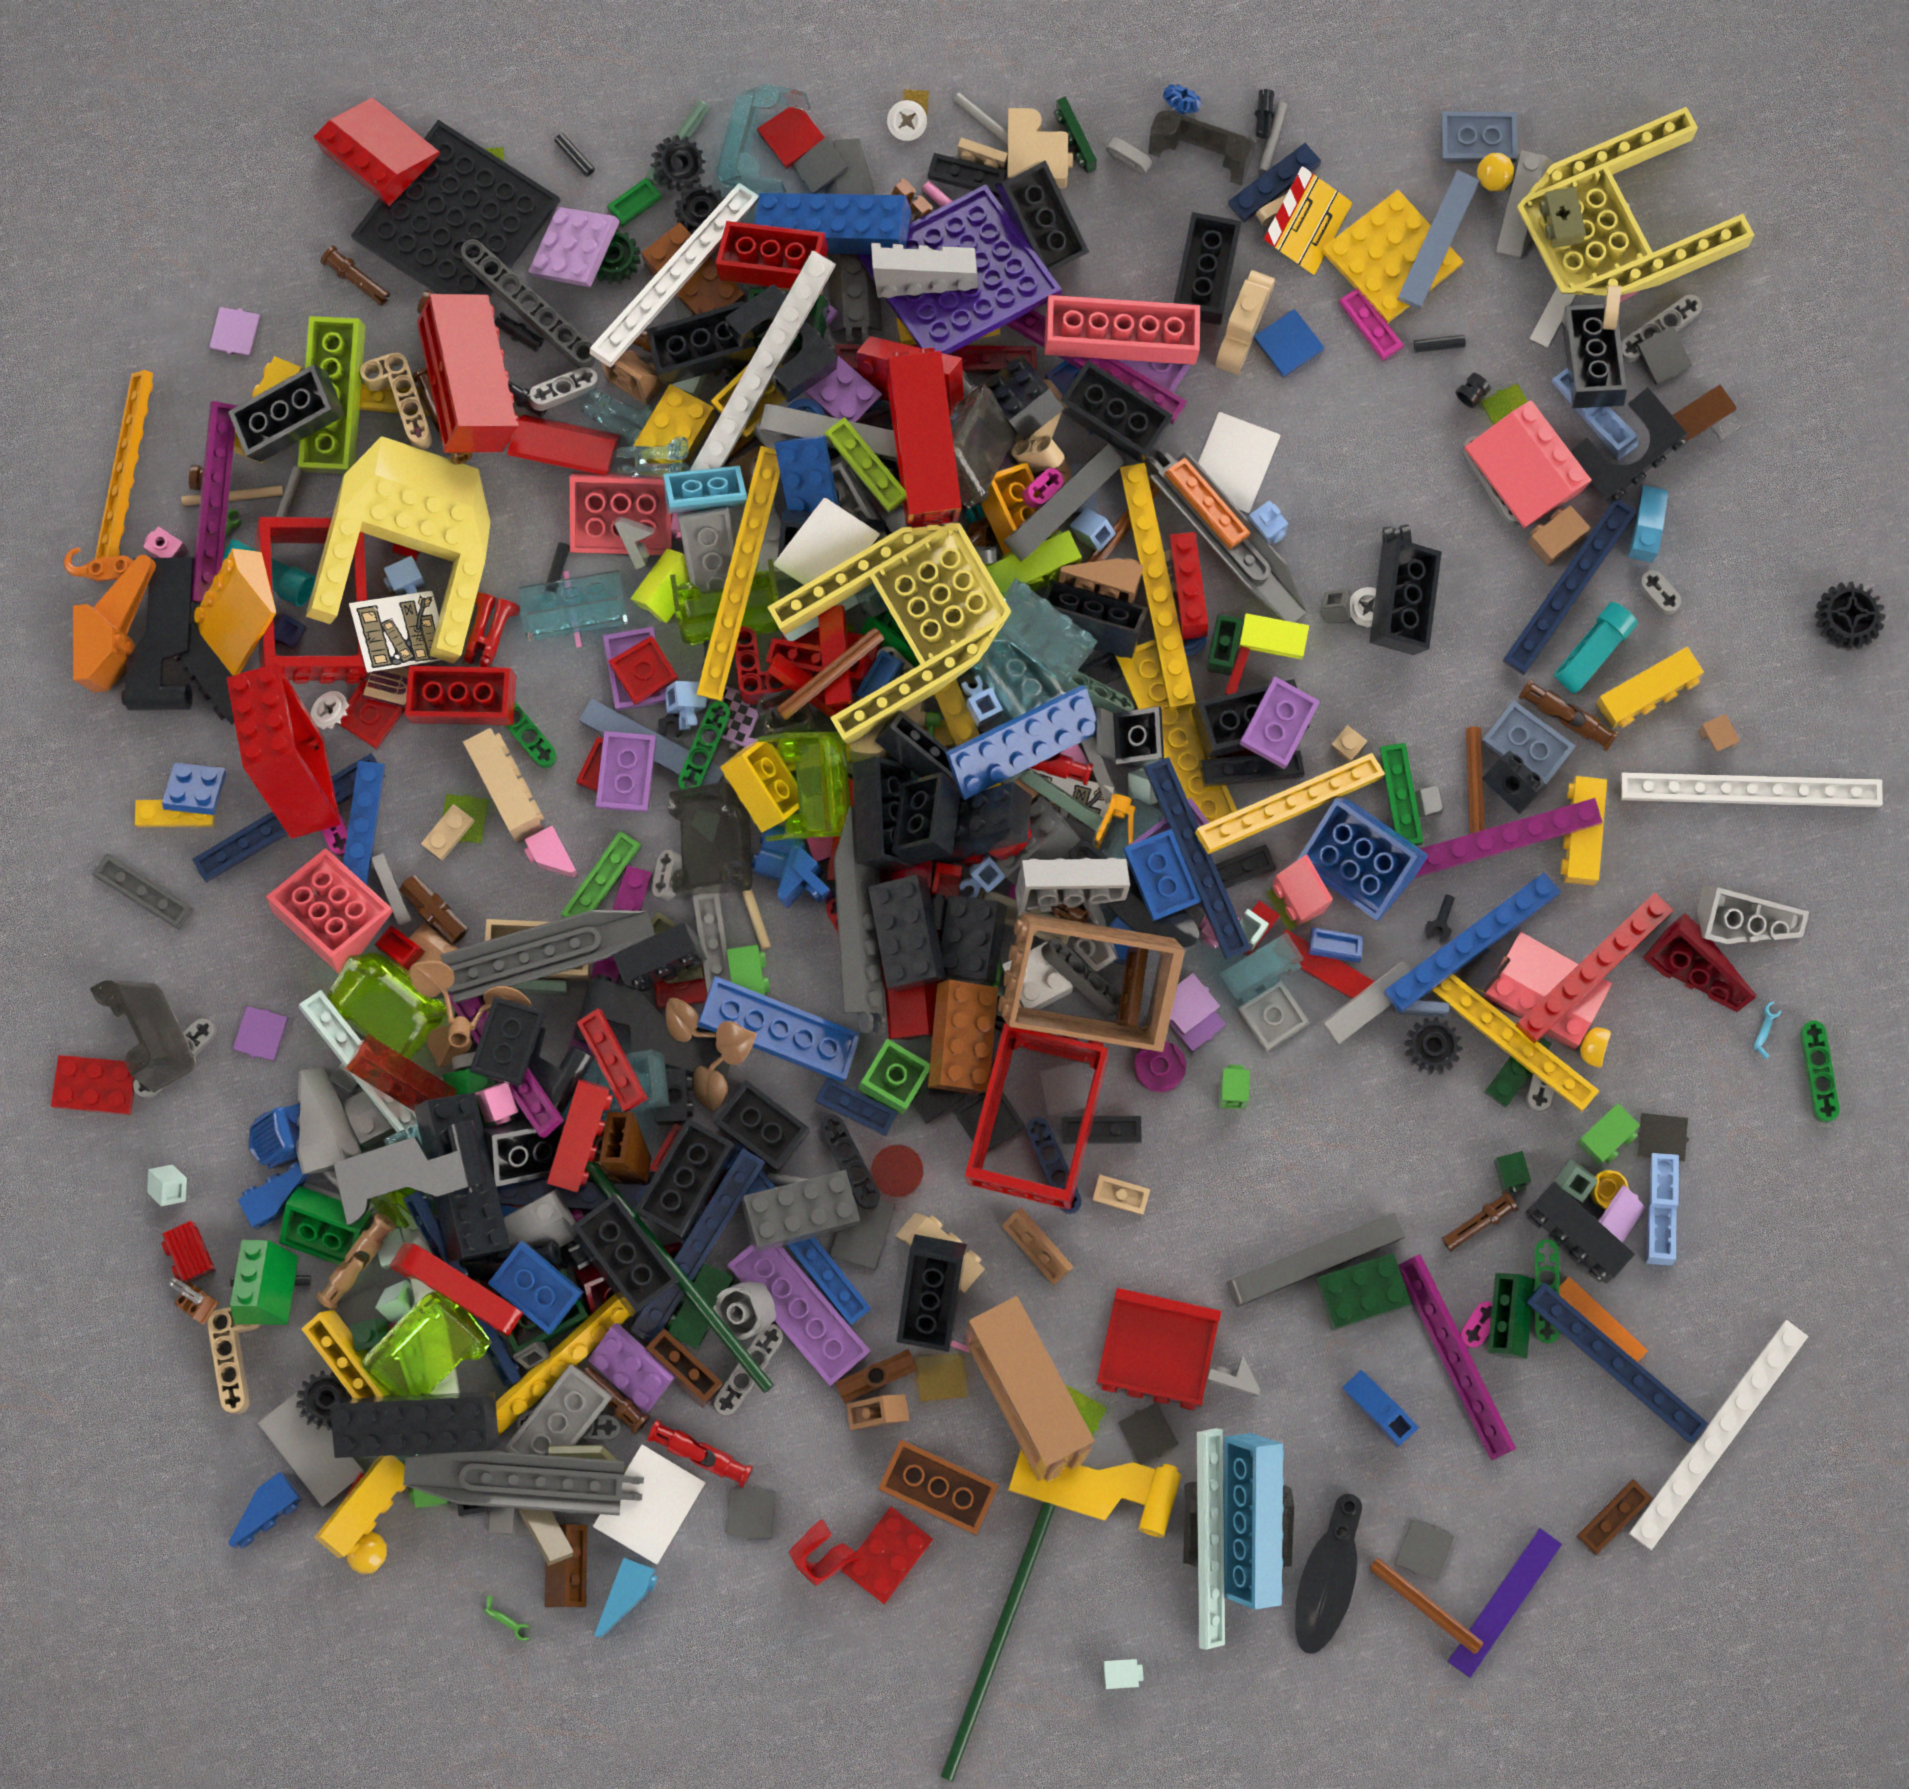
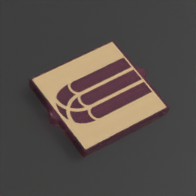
[362,666,409,708]

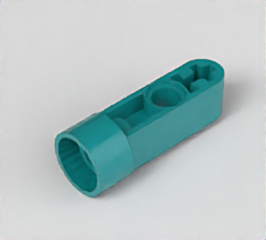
[222,539,316,607]
[1553,601,1638,694]

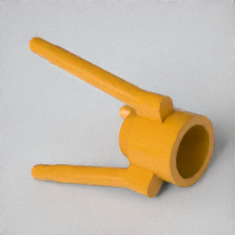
[1095,794,1136,850]

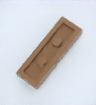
[1002,1207,1074,1285]

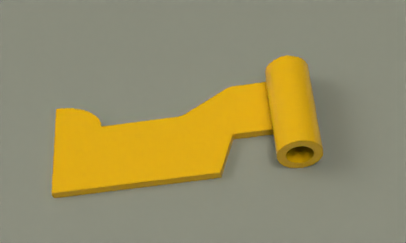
[1008,1450,1182,1538]

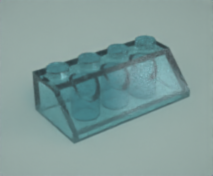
[518,570,628,641]
[998,578,1098,686]

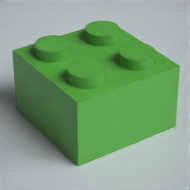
[857,1039,930,1115]

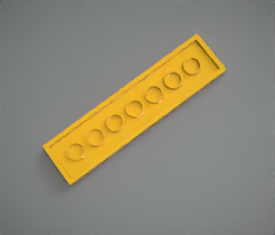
[1115,639,1237,823]

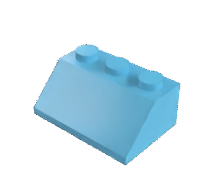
[663,466,747,514]

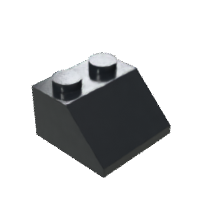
[1113,707,1164,768]

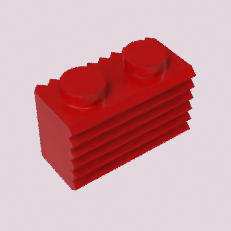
[161,1221,216,1284]

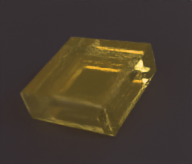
[902,89,929,117]

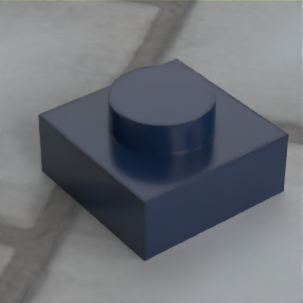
[274,614,307,650]

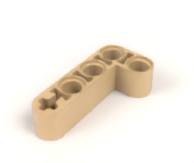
[360,353,433,450]
[1011,379,1064,472]
[207,1307,260,1414]

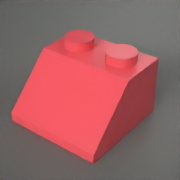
[1272,855,1333,926]

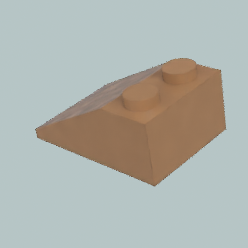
[601,350,663,406]
[1059,558,1143,603]

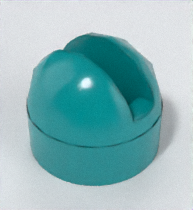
[965,504,986,524]

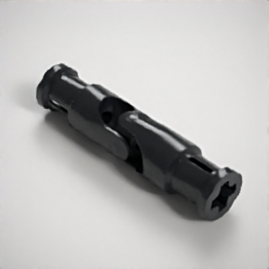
[458,1241,561,1281]

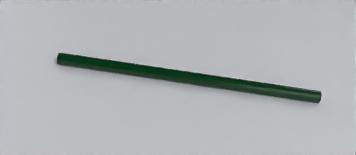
[585,1160,774,1393]
[940,1502,1056,1782]

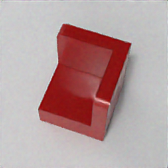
[932,862,963,900]

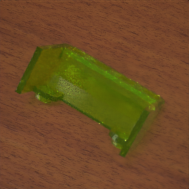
[670,559,780,644]
[758,732,850,842]

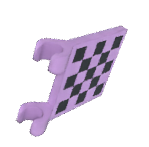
[698,686,780,747]

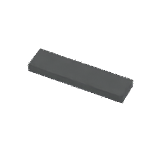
[92,853,193,930]

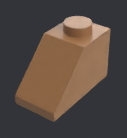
[846,1394,909,1431]

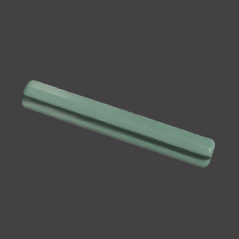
[645,101,710,184]

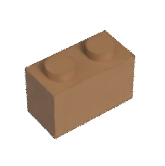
[1528,505,1590,566]

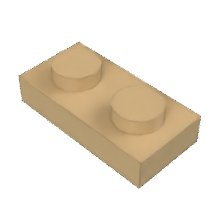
[958,137,1008,170]
[421,804,475,861]
[1092,1175,1151,1216]

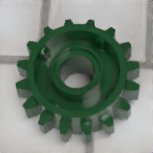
[597,229,641,285]

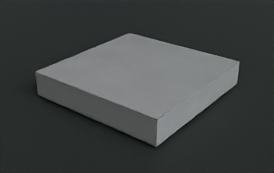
[1237,980,1310,1052]

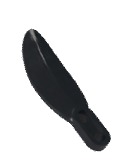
[1069,841,1200,948]
[1295,1494,1362,1654]

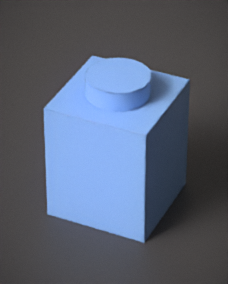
[1070,507,1116,552]

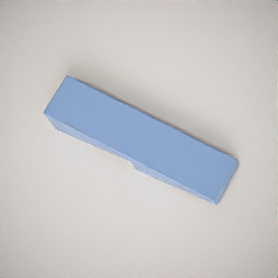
[1552,368,1638,460]
[1645,1153,1679,1266]

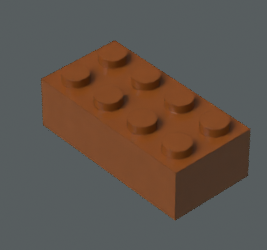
[641,222,746,315]
[928,980,998,1094]
[878,1440,999,1536]

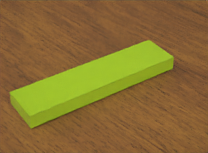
[824,417,907,513]

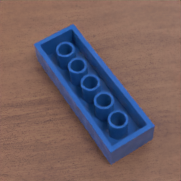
[754,193,912,254]

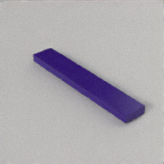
[1447,1528,1562,1678]

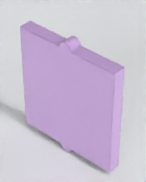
[209,307,261,357]
[1170,973,1220,1035]
[1599,1185,1646,1243]

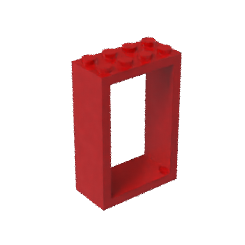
[886,348,962,528]
[255,517,367,684]
[227,663,341,839]
[965,1023,1109,1210]

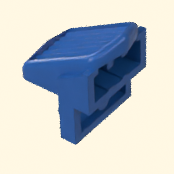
[777,839,835,909]
[249,1103,300,1169]

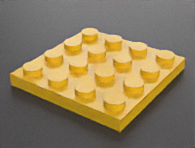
[1321,190,1464,324]

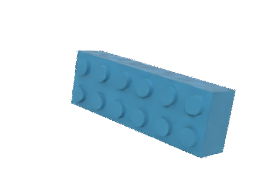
[1224,1433,1284,1610]

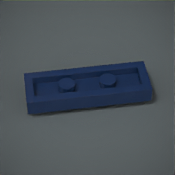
[815,1077,898,1137]

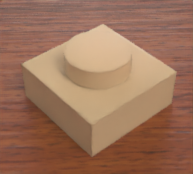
[1331,725,1367,762]

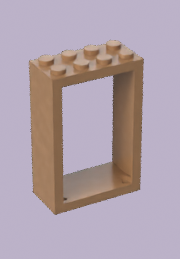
[998,912,1185,1052]
[963,1296,1095,1482]

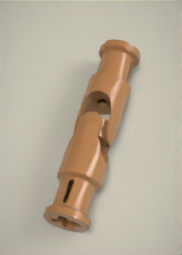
[316,1213,396,1309]

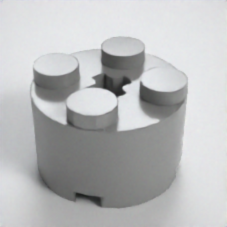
[713,1281,776,1340]

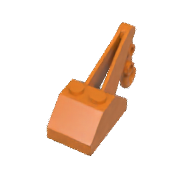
[64,547,156,693]

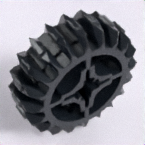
[1814,581,1886,651]

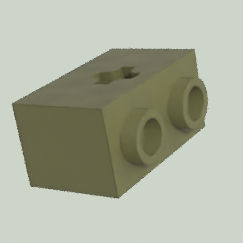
[1539,187,1586,248]

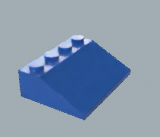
[1297,798,1429,921]

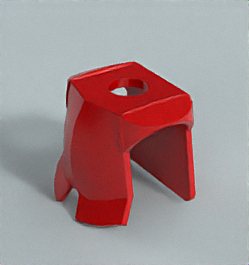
[788,1519,859,1586]

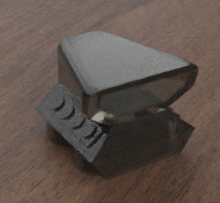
[756,689,817,758]

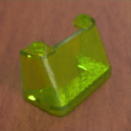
[326,953,448,1069]
[361,1292,492,1396]

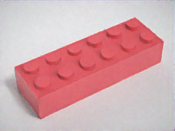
[1044,295,1200,365]

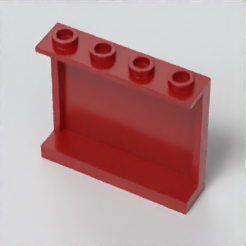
[1096,1288,1222,1411]

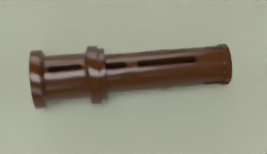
[320,245,390,306]
[1441,1191,1519,1252]
[582,1366,650,1435]

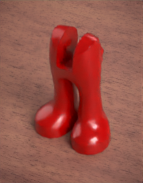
[464,592,522,667]

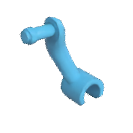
[1754,1002,1781,1059]

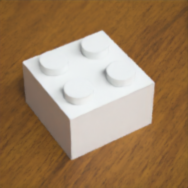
[1002,941,1073,1009]

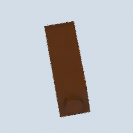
[599,1112,652,1183]

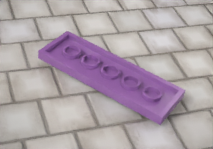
[727,1244,871,1387]

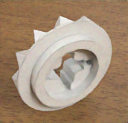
[887,100,927,141]
[1350,587,1376,628]
[311,691,349,730]

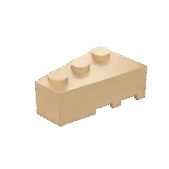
[895,1212,985,1293]

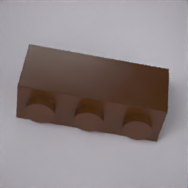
[645,1329,723,1408]

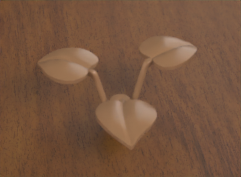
[410,961,531,1068]
[666,998,757,1111]

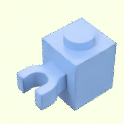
[1248,500,1288,544]
[383,556,426,596]
[961,675,1003,728]
[664,681,707,730]
[958,853,1005,898]

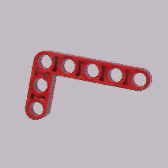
[734,626,864,704]
[389,1243,523,1336]

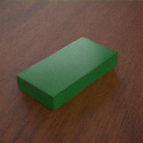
[607,178,662,227]

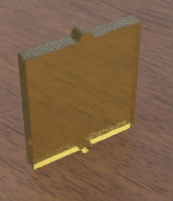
[916,1353,968,1402]

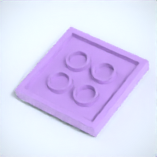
[528,207,620,287]

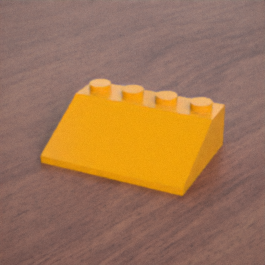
[194,549,276,675]

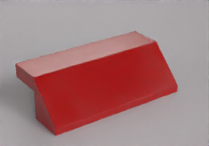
[507,414,621,476]
[766,627,883,681]
[882,933,944,1040]

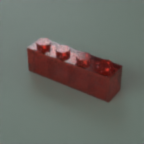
[345,1034,457,1112]

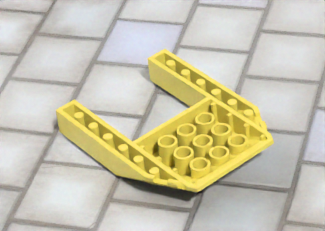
[1517,107,1754,296]
[306,436,491,664]
[767,523,1012,744]

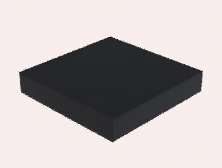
[953,1092,1026,1152]

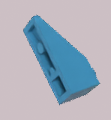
[1628,485,1668,563]
[594,1558,658,1638]

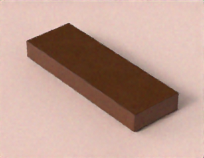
[1117,947,1149,1027]
[1576,1479,1653,1556]

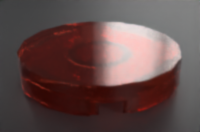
[871,1145,924,1198]

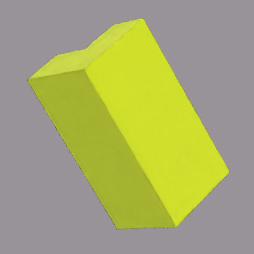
[630,548,691,623]
[1239,614,1309,660]

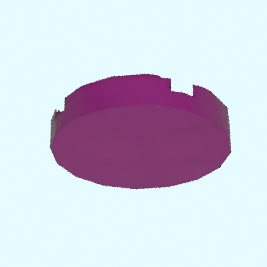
[1134,1041,1186,1093]

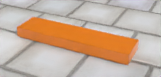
[1165,458,1250,549]
[1560,1277,1648,1362]

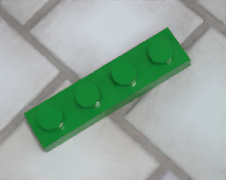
[1379,743,1423,846]

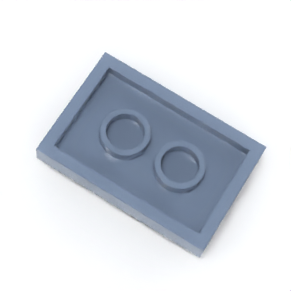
[1441,111,1518,163]
[1482,700,1576,785]

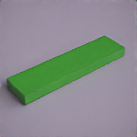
[560,831,642,918]

